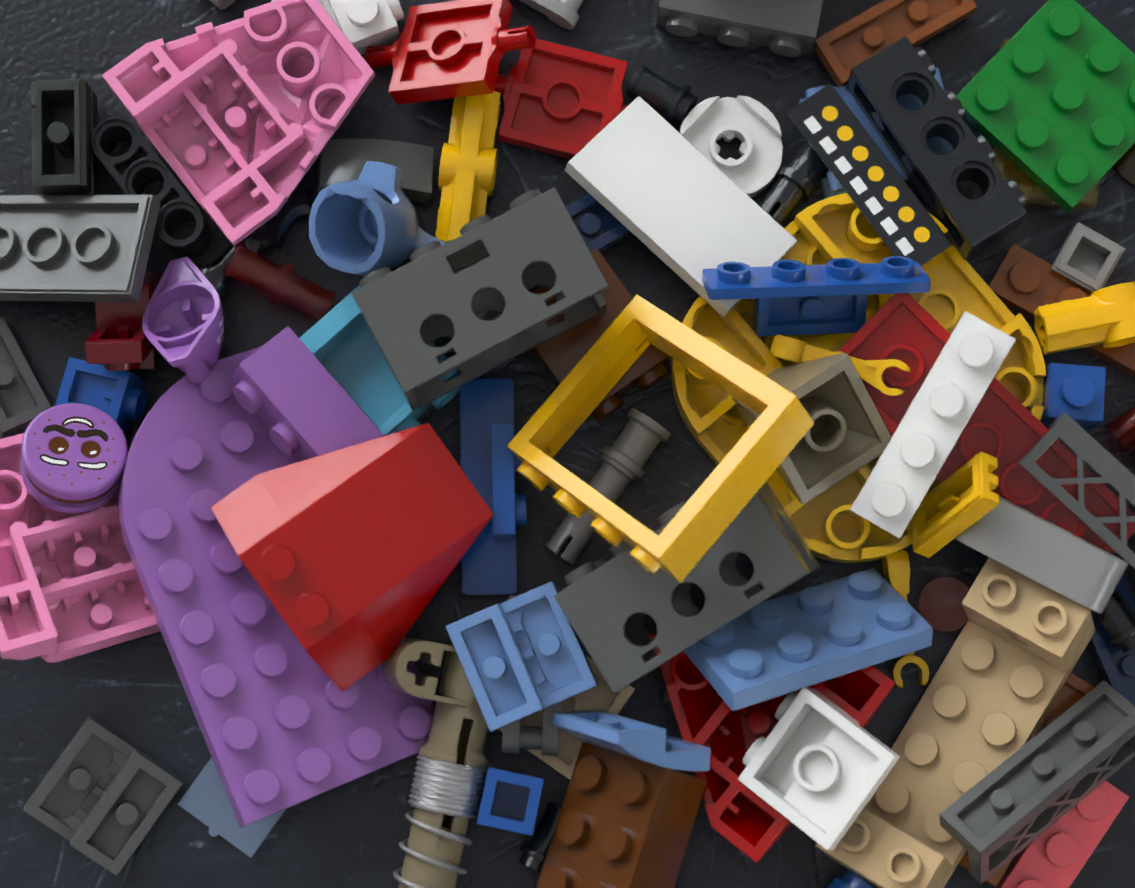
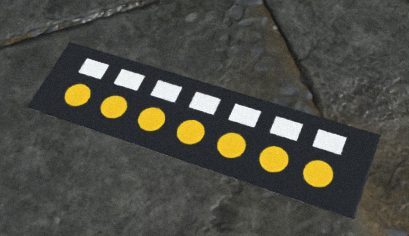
[787,84,953,266]

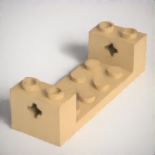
[816,557,1095,888]

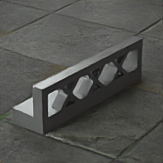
[1018,412,1135,569]
[940,680,1135,884]

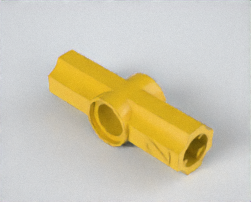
[435,91,501,243]
[1034,282,1135,355]

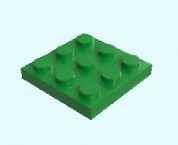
[956,0,1135,213]

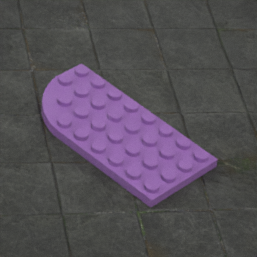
[119,346,435,828]

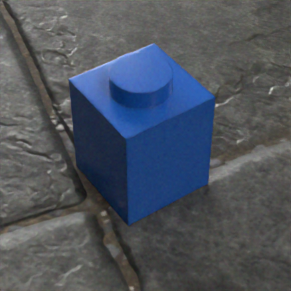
[1040,363,1106,431]
[477,767,544,836]

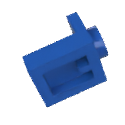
[55,357,148,433]

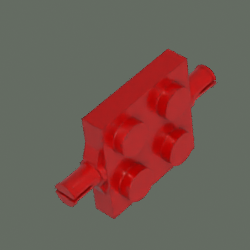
[365,0,537,105]
[494,38,628,159]

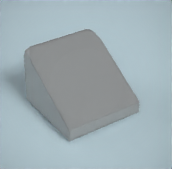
[1050,222,1126,293]

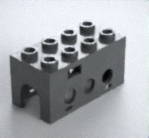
[352,187,609,411]
[554,481,820,693]

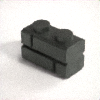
[31,79,98,195]

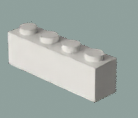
[850,311,1016,538]

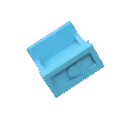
[299,285,462,436]

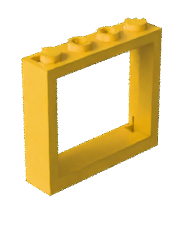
[507,295,814,583]

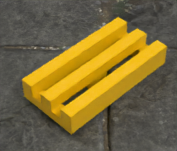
[912,451,999,558]

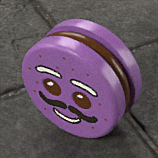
[20,403,128,513]

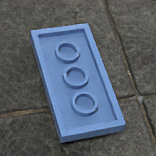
[683,568,933,711]

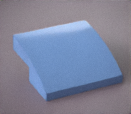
[446,581,598,732]
[552,709,711,771]

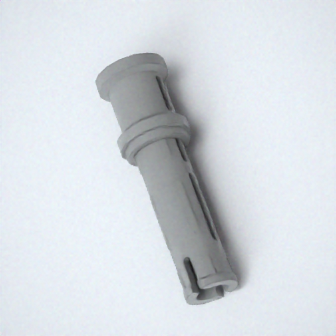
[544,408,671,565]

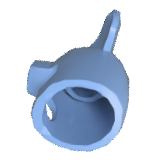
[309,161,446,276]

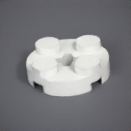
[680,95,783,198]

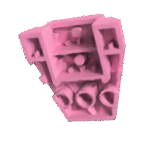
[102,0,375,246]
[0,433,160,663]

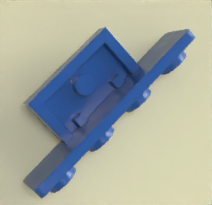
[702,256,931,336]
[460,378,527,596]

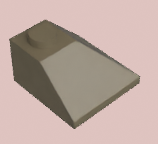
[732,353,891,504]

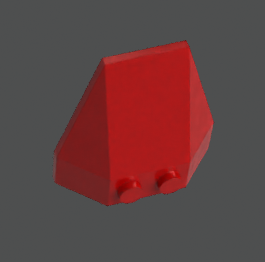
[211,423,494,691]

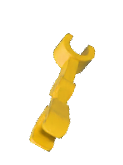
[770,335,911,396]
[882,550,929,688]

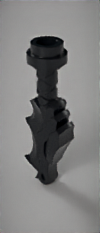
[196,177,314,298]

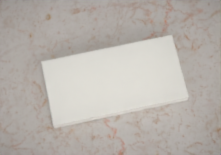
[564,96,797,317]

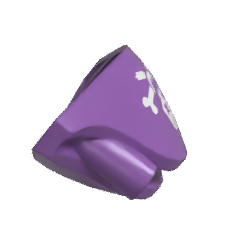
[142,257,224,383]

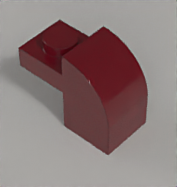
[85,272,159,371]

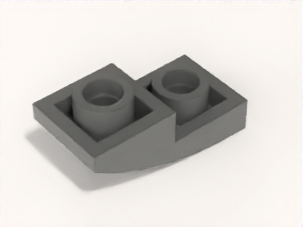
[316,138,434,203]

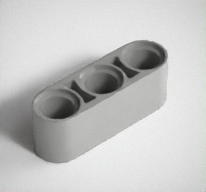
[955,496,1129,614]

